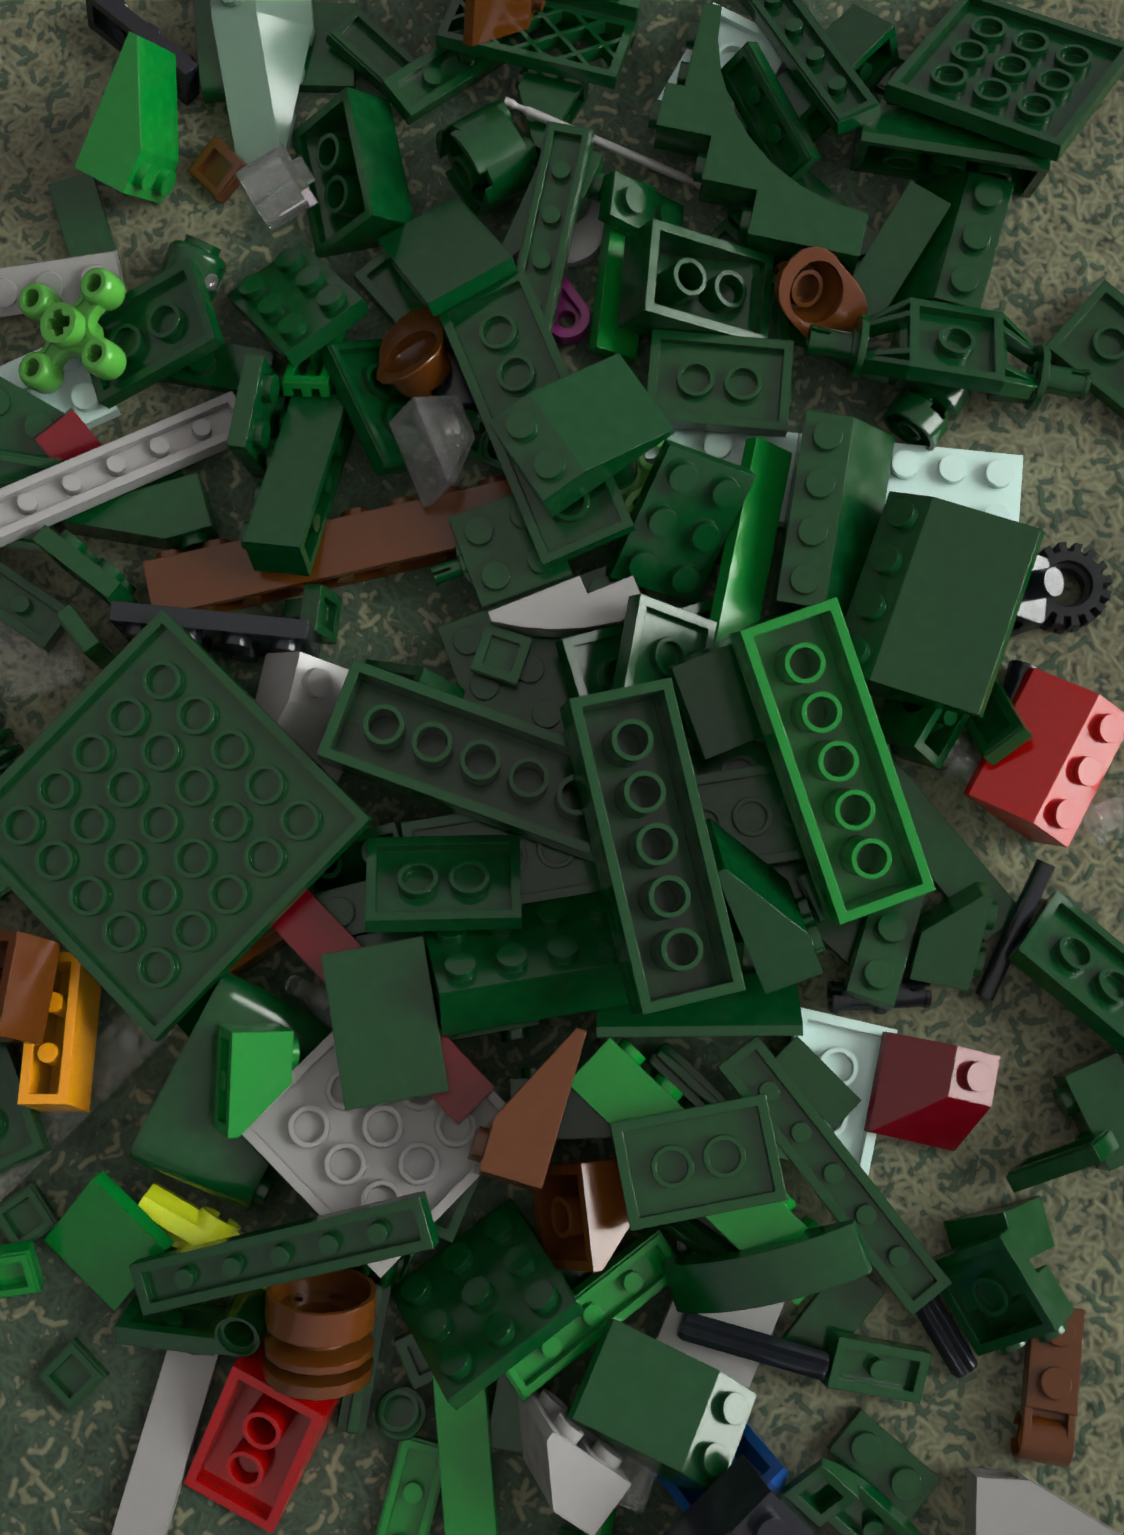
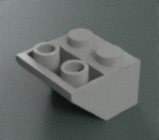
[517,1388,632,1535]

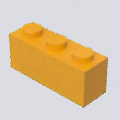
[17,952,102,1112]

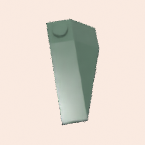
[210,0,315,172]

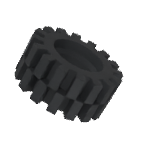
[1038,542,1112,634]

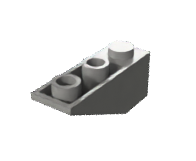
[965,1467,1122,1535]

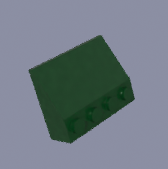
[845,491,1045,718]

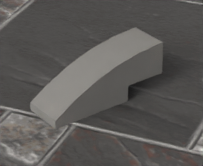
[488,576,640,637]

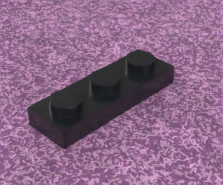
[86,0,199,106]

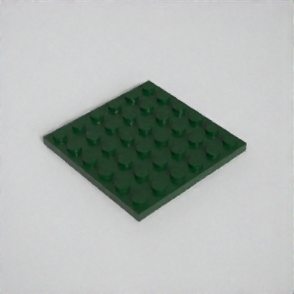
[0,610,375,1041]

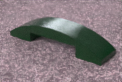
[661,1219,872,1314]
[783,1458,923,1535]

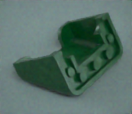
[130,972,333,1211]

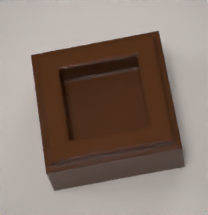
[187,135,252,203]

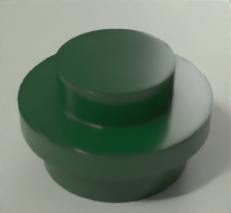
[375,1387,427,1441]

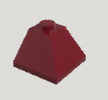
[864,1031,1001,1151]

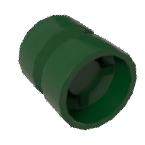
[883,380,972,451]

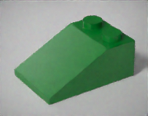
[74,31,179,204]

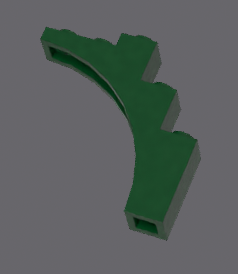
[648,2,869,276]

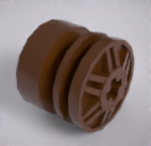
[263,1268,377,1401]

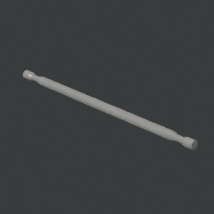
[503,97,701,190]

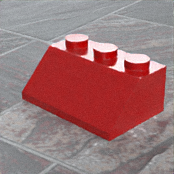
[963,668,1124,847]

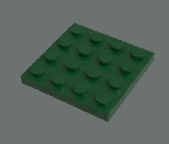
[884,0,1124,162]

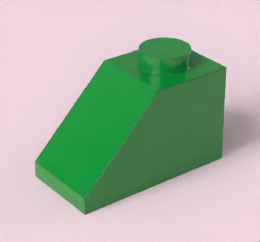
[214,1023,300,1138]

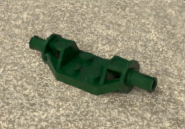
[804,297,1091,411]

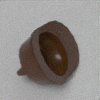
[774,246,867,338]
[377,306,452,404]

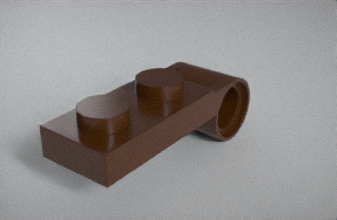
[1010,1308,1085,1468]

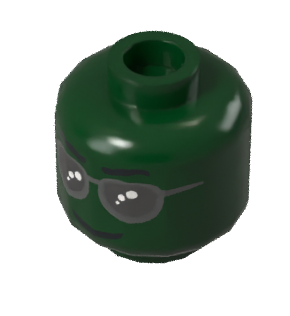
[158,234,227,302]

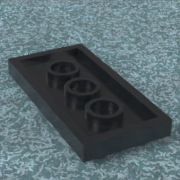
[109,601,321,662]

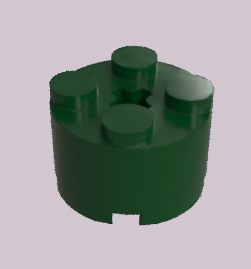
[436,100,539,216]

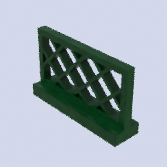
[436,0,641,89]

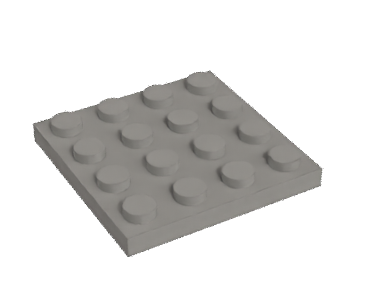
[242,1031,506,1278]

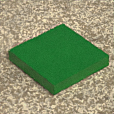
[44,1171,175,1311]

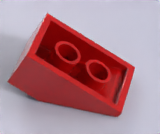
[183,1337,340,1534]

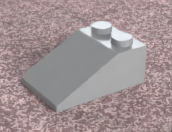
[255,652,349,782]

